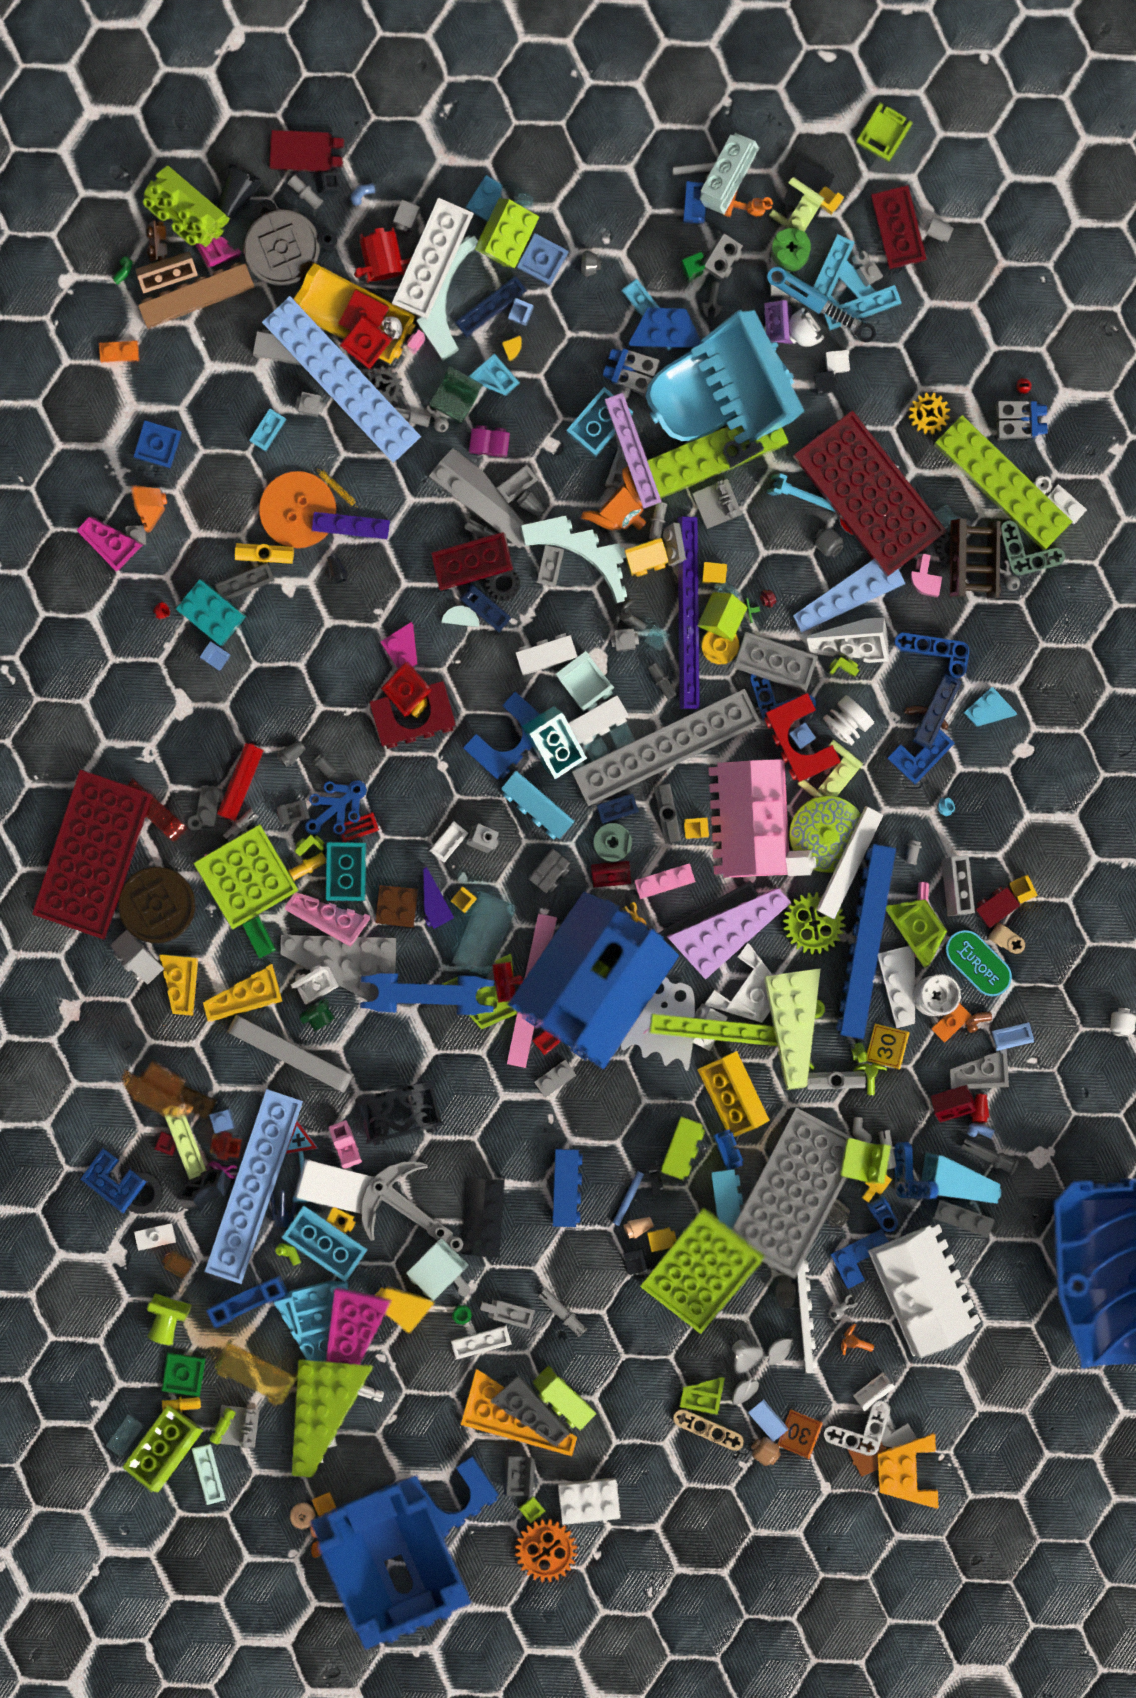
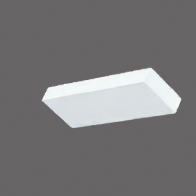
[451,1325,511,1359]

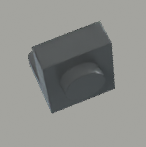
[277,800,310,825]

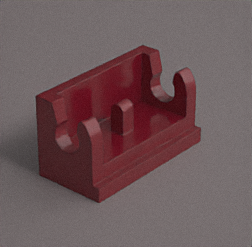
[931,1085,976,1123]

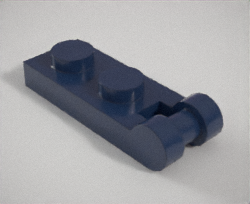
[459,584,512,633]

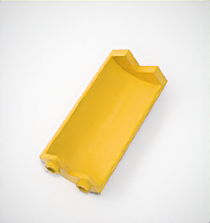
[294,263,416,364]

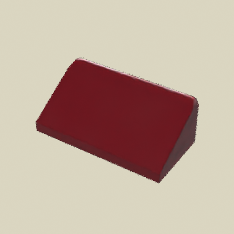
[591,861,631,888]

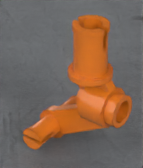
[723,191,773,217]

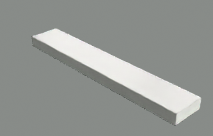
[816,806,883,919]

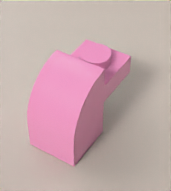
[910,554,942,597]
[328,1120,362,1169]

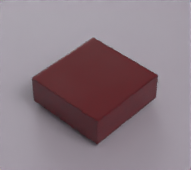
[154,1131,176,1156]

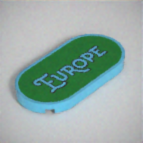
[946,930,1012,996]

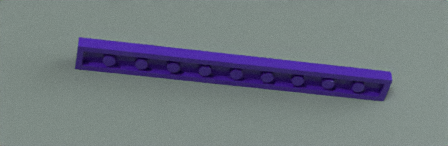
[678,517,699,709]

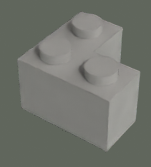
[110,930,164,984]

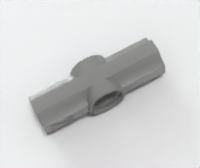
[807,1071,865,1090]

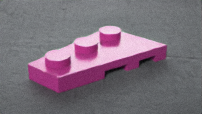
[77,516,144,571]

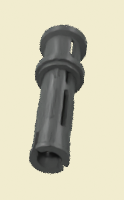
[961,1138,1019,1176]

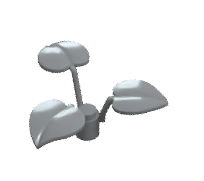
[732,1338,793,1405]

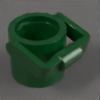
[299,997,336,1031]

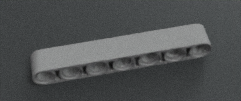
[227,1015,353,1093]

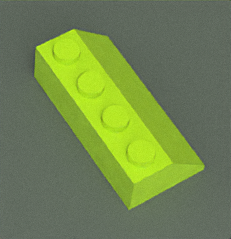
[122,1405,203,1492]

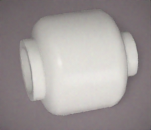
[1110,1008,1136,1037]

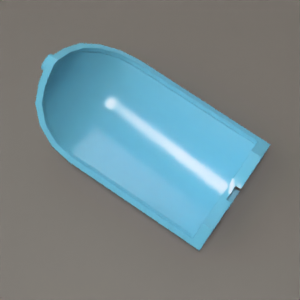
[646,351,794,441]

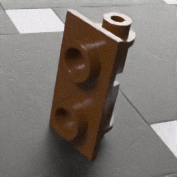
[146,221,168,262]

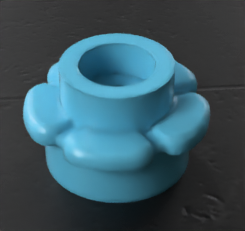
[937,798,955,816]

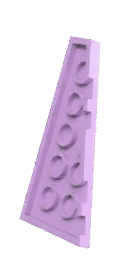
[667,888,791,979]

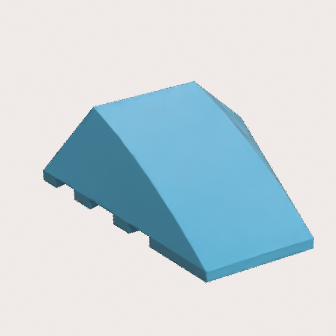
[273,1281,348,1362]

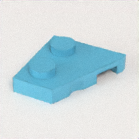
[467,354,520,395]
[964,687,1017,727]

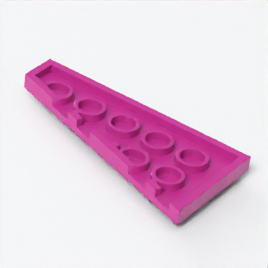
[326,1287,392,1364]

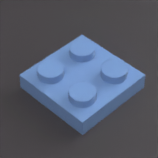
[517,233,569,286]

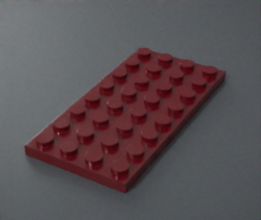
[793,411,947,577]
[32,769,153,940]

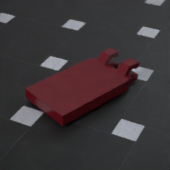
[270,130,344,172]

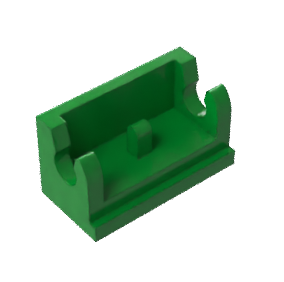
[681,252,705,283]

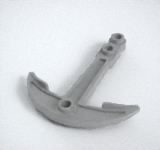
[361,1161,463,1252]

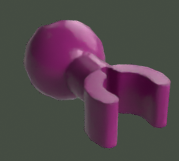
[206,1161,237,1178]

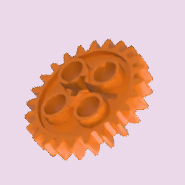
[515,1519,577,1582]

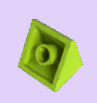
[697,592,748,641]

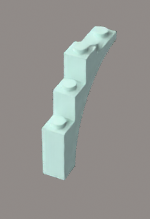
[416,236,478,361]
[520,516,627,604]

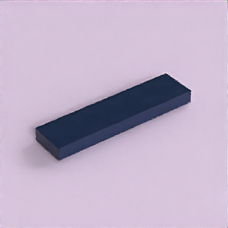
[455,276,527,338]
[912,673,962,749]

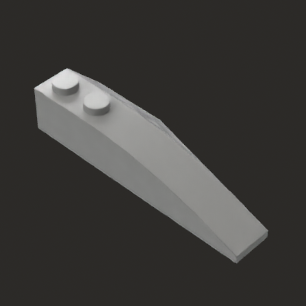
[429,448,525,549]

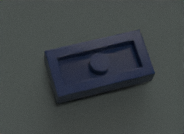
[597,794,639,824]

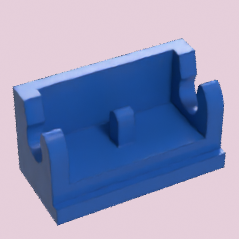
[683,181,706,224]

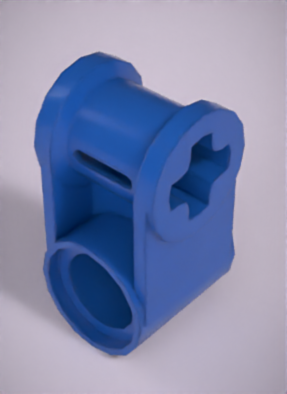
[866,1194,898,1232]

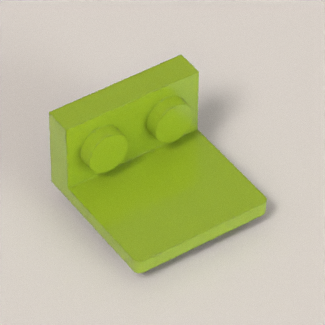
[840,1138,891,1184]

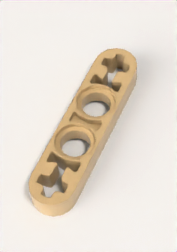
[673,1409,744,1451]

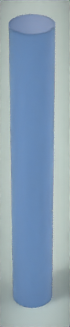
[612,1171,644,1226]

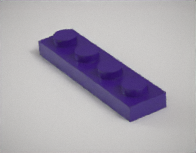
[312,512,390,540]

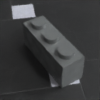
[932,1199,995,1238]

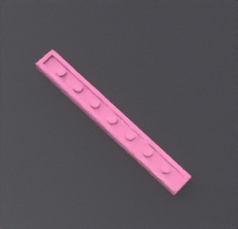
[507,914,557,1068]

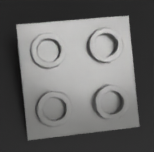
[692,479,742,529]
[219,1405,259,1448]

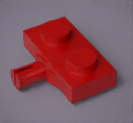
[492,962,523,1003]

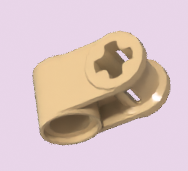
[988,922,1025,954]

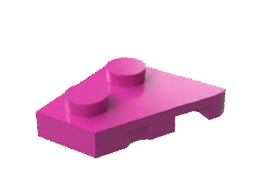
[195,237,241,267]
[381,622,417,669]

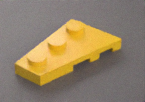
[159,955,198,1015]

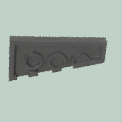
[490,1375,571,1446]

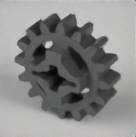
[367,366,404,405]

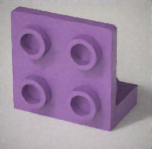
[764,300,793,344]

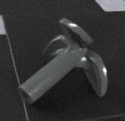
[614,600,647,630]

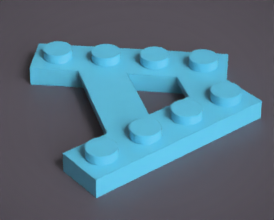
[813,234,902,330]

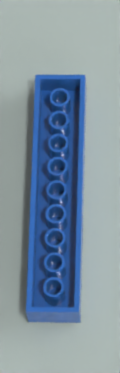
[836,845,896,1039]

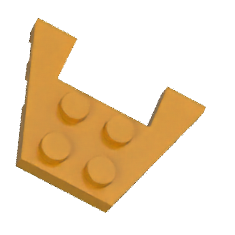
[878,1433,938,1508]

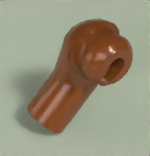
[966,1011,992,1033]

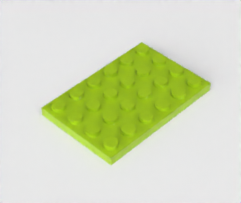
[640,1209,765,1334]

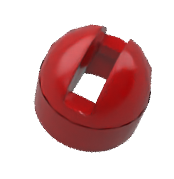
[1016,378,1031,394]
[153,602,170,619]

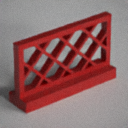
[217,743,264,821]

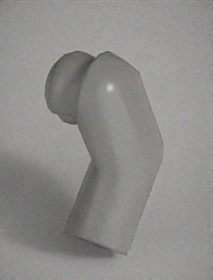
[853,1117,872,1143]

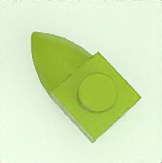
[851,1042,867,1063]

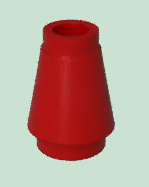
[971,1094,990,1123]

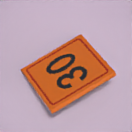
[777,1409,822,1459]

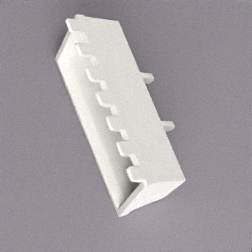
[868,1224,980,1358]

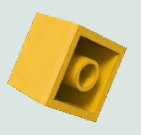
[375,1286,435,1333]

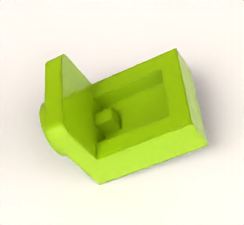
[829,657,860,677]
[295,835,325,857]

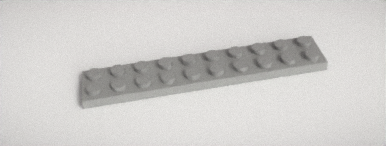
[572,689,761,807]

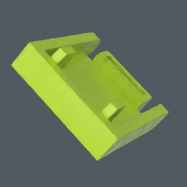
[856,103,913,162]

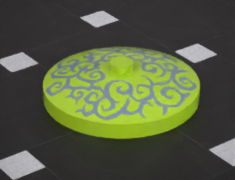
[789,795,861,872]

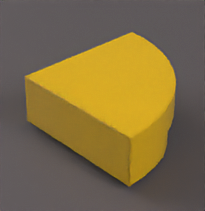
[502,336,521,361]

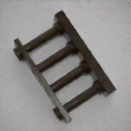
[950,519,1002,599]
[135,1070,217,1119]

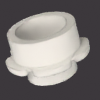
[1033,476,1052,494]

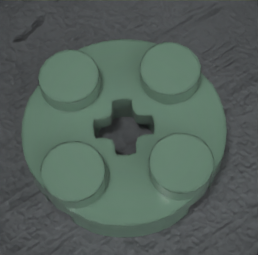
[594,823,632,862]

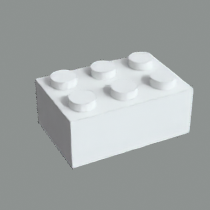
[559,1477,620,1524]

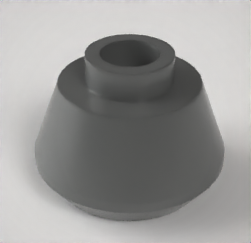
[581,250,601,277]

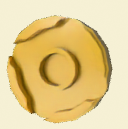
[701,631,739,665]

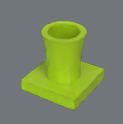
[147,1294,192,1345]

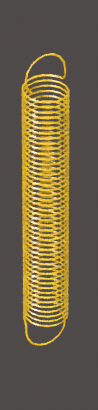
[317,469,358,508]

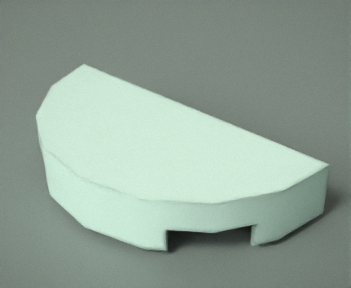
[441,606,479,627]

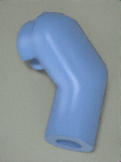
[350,183,375,206]
[967,1123,994,1139]

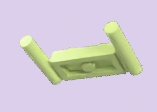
[769,177,825,232]
[798,740,863,798]

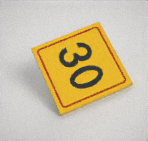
[866,1024,909,1069]

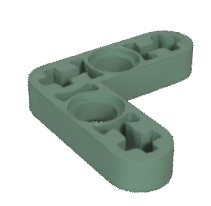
[1001,521,1065,576]

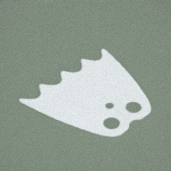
[621,977,695,1071]

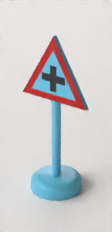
[286,1120,319,1203]

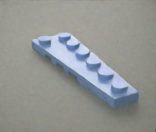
[793,560,905,633]

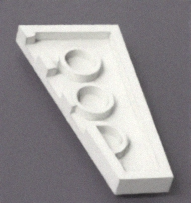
[878,946,915,1028]

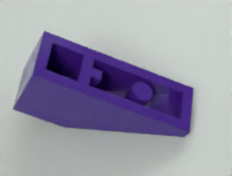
[423,867,454,929]

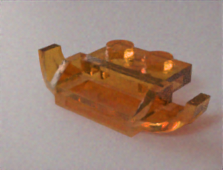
[121,1062,194,1117]

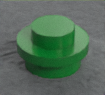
[452,1305,472,1325]

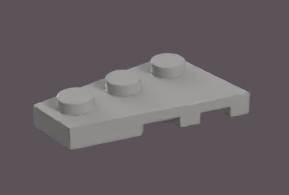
[950,1049,1009,1089]

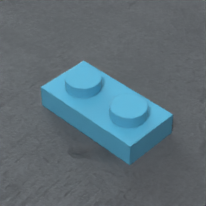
[249,409,286,451]

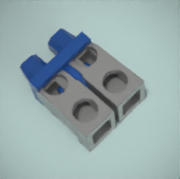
[603,348,660,397]
[996,401,1048,440]

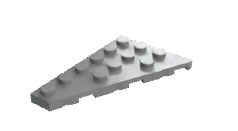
[280,935,396,1013]

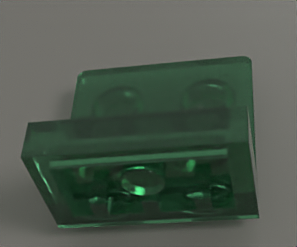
[429,366,483,423]

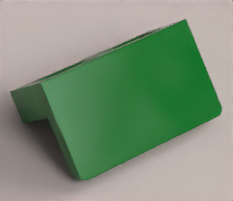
[242,916,276,959]

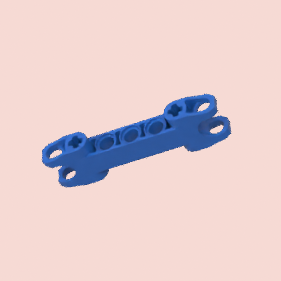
[360,973,495,1015]

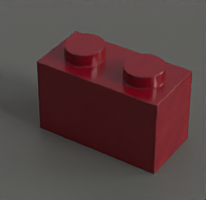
[975,886,1021,928]

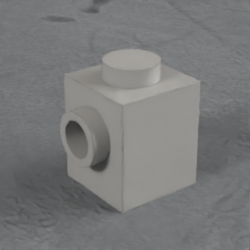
[296,392,324,417]
[611,629,639,651]
[466,823,499,853]

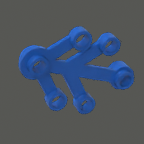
[305,780,367,835]

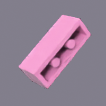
[634,863,695,899]

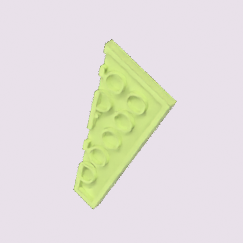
[764,968,821,1090]

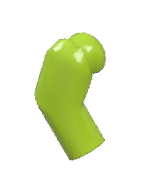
[275,1243,301,1266]

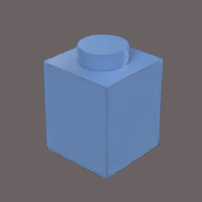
[788,723,816,750]
[210,1109,235,1133]

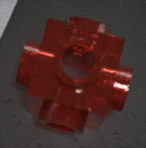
[210,1131,242,1160]

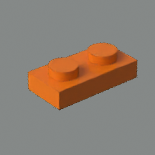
[99,341,139,363]

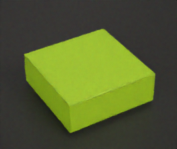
[518,1496,546,1523]

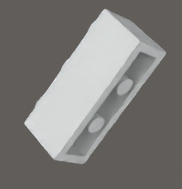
[516,633,577,676]
[568,696,629,746]

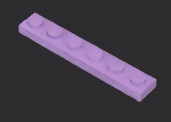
[605,393,662,509]

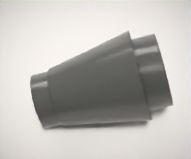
[516,490,545,517]
[277,740,306,767]

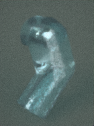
[715,581,741,598]

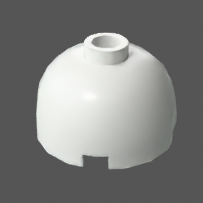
[789,308,824,347]

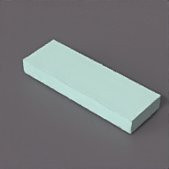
[192,1443,226,1505]

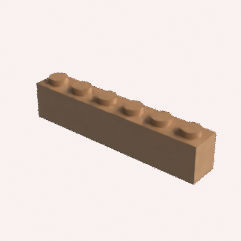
[138,262,255,329]

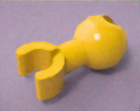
[622,902,647,925]

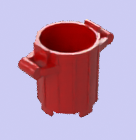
[354,227,412,283]

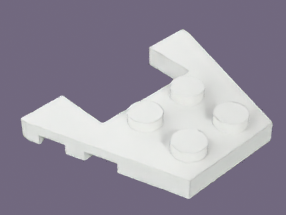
[705,943,772,1022]

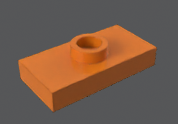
[931,1003,972,1043]

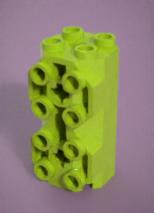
[143,166,230,247]

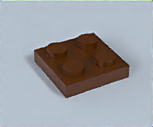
[376,885,418,927]

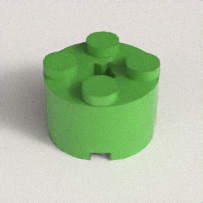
[771,228,811,272]

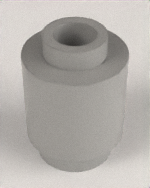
[924,217,954,242]

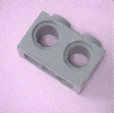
[701,234,743,279]

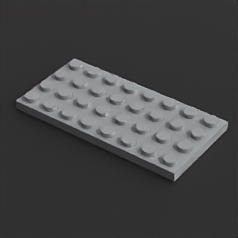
[732,1107,856,1278]

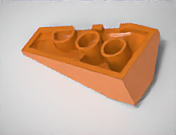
[132,487,167,532]

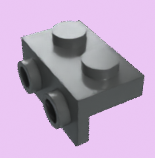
[504,1456,536,1497]

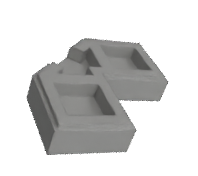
[865,1417,917,1448]

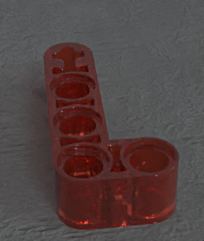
[127,779,188,843]

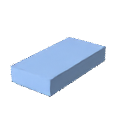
[992,1022,1034,1051]
[748,1399,788,1442]

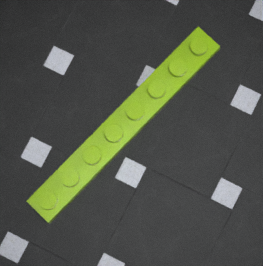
[649,1013,778,1046]

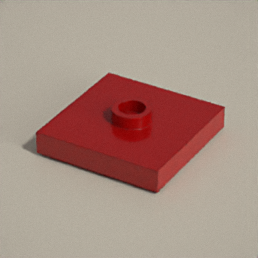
[338,290,390,330]
[339,315,393,369]
[381,662,432,716]

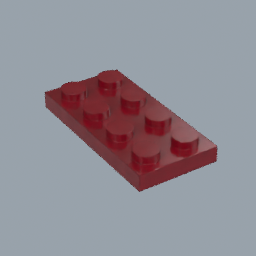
[871,186,927,270]
[431,532,513,590]

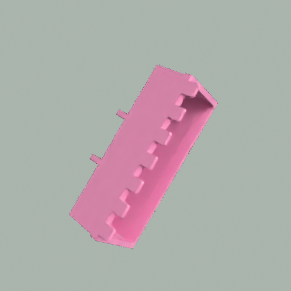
[709,760,789,878]

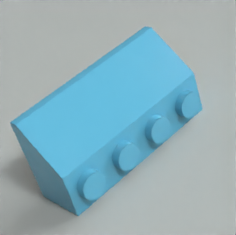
[501,771,574,840]
[282,1206,367,1282]

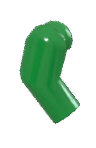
[112,256,133,285]

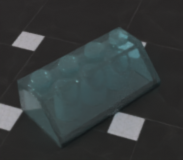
[452,892,517,977]

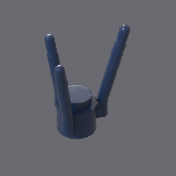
[270,1190,297,1227]

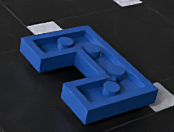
[887,726,955,785]
[80,1148,146,1213]
[830,1229,889,1289]

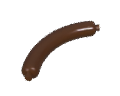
[904,706,949,730]

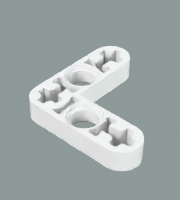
[824,1401,890,1455]

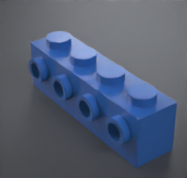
[553,1149,582,1227]

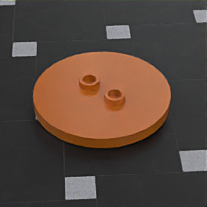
[259,471,336,548]

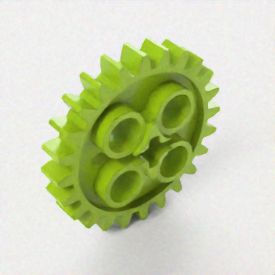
[783,892,845,954]

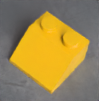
[625,538,668,577]

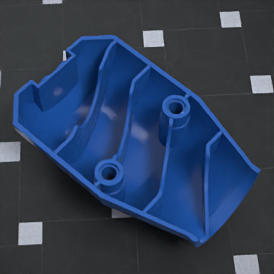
[1053,1178,1136,1370]

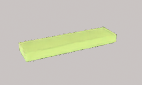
[162,1104,206,1180]

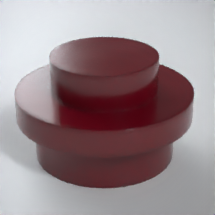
[760,589,776,608]

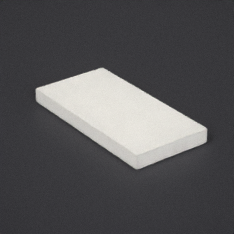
[294,1160,374,1214]

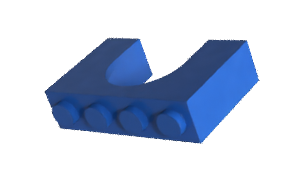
[463,692,540,780]
[207,1275,288,1328]
[423,1455,499,1537]

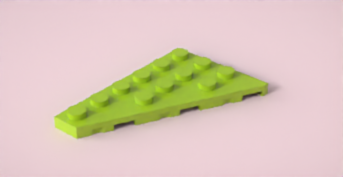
[292,1359,372,1477]

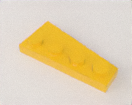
[203,964,282,1022]

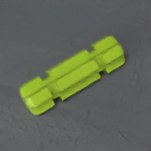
[210,1408,236,1444]

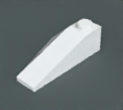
[807,617,889,663]

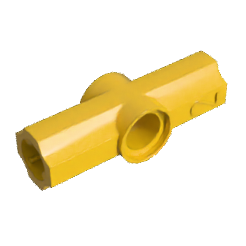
[235,543,294,564]

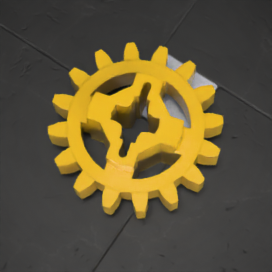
[909,393,950,435]

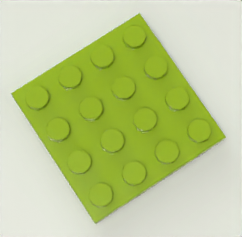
[193,824,299,930]

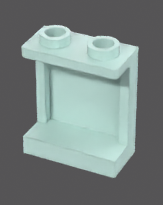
[556,651,614,712]
[406,1238,468,1301]

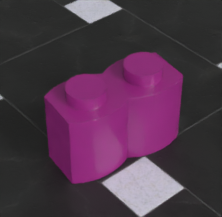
[469,426,510,457]

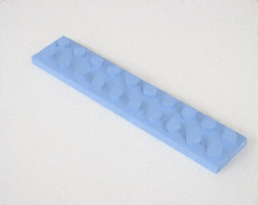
[262,296,421,463]
[205,1089,303,1284]

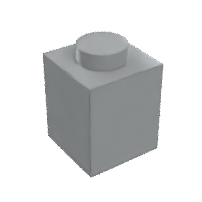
[393,200,420,232]

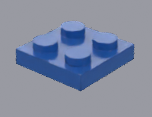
[134,421,182,469]

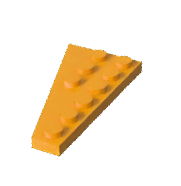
[461,1369,577,1456]

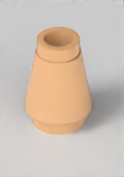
[623,1217,653,1239]

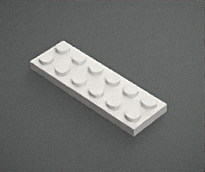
[392,198,474,319]

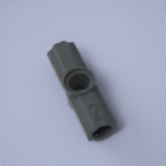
[654,784,681,844]

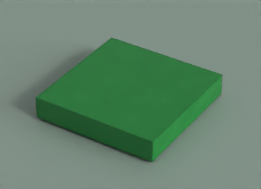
[162,1352,206,1397]

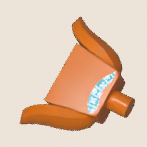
[581,466,646,530]

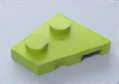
[680,1377,725,1415]

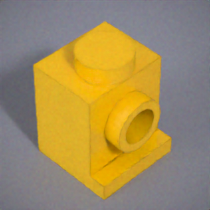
[326,1207,356,1234]

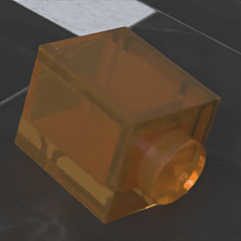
[163,1250,194,1279]

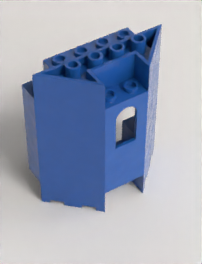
[508,892,679,1070]
[310,1475,472,1650]

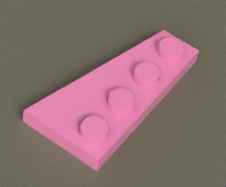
[285,892,371,947]

